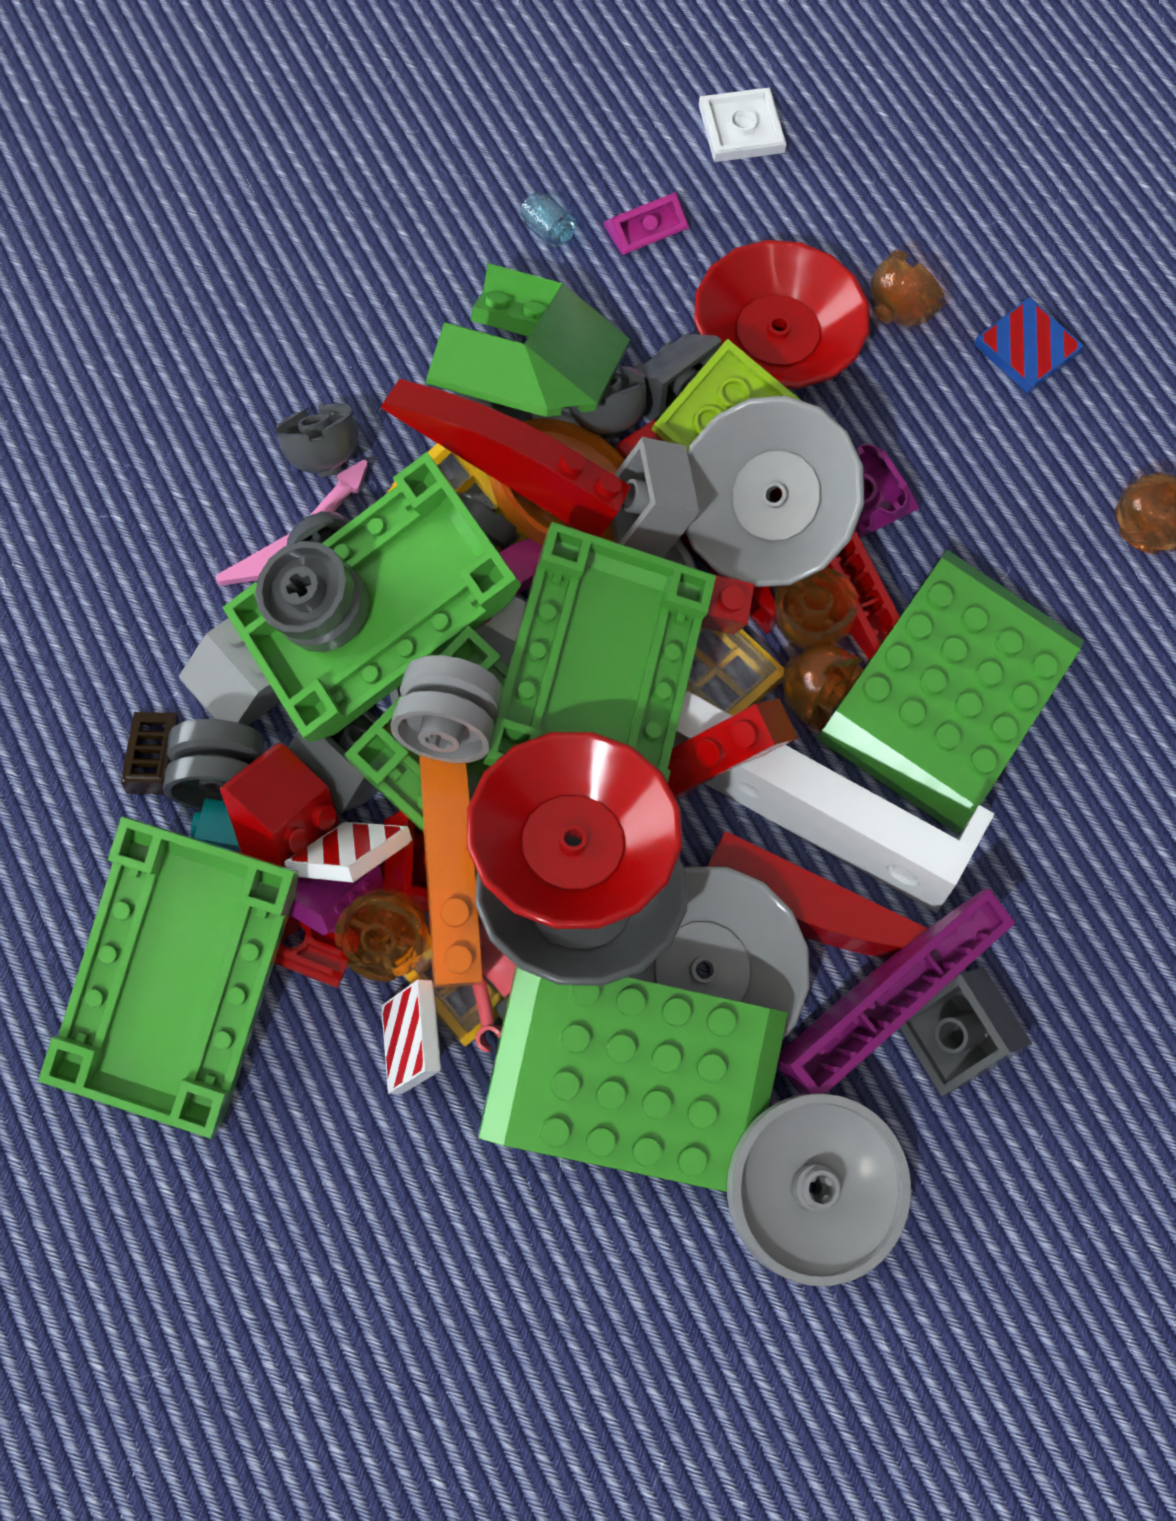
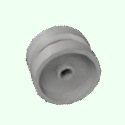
[390,655,503,763]

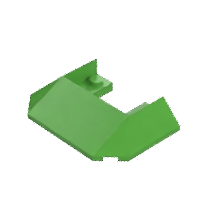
[426,263,630,417]

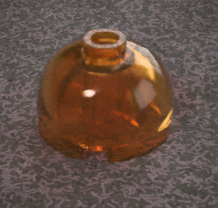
[870,249,947,328]
[1114,472,1176,554]
[774,568,858,651]
[783,644,864,730]
[335,887,429,982]

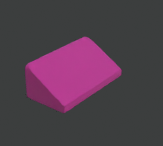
[603,192,689,255]

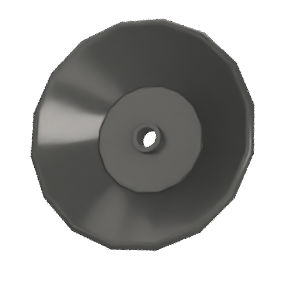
[475,837,687,986]

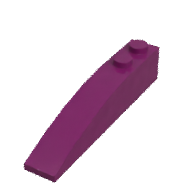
[777,888,1015,1095]

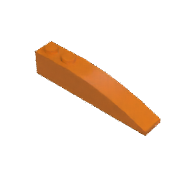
[419,755,483,988]

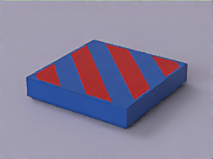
[974,297,1084,394]

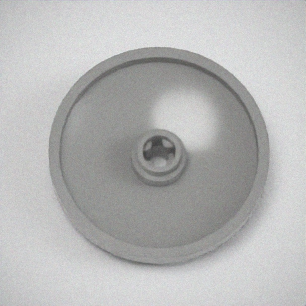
[727,1094,911,1286]

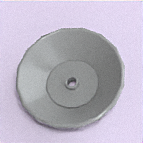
[685,396,864,587]
[629,866,810,1040]

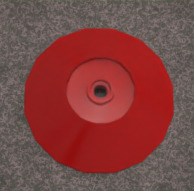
[694,240,869,389]
[467,732,682,929]

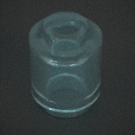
[520,192,575,248]

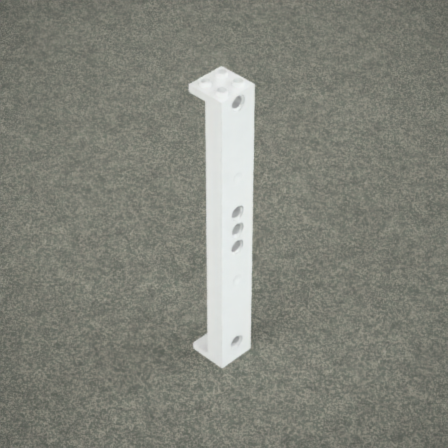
[475,596,995,913]

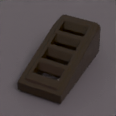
[121,712,178,795]

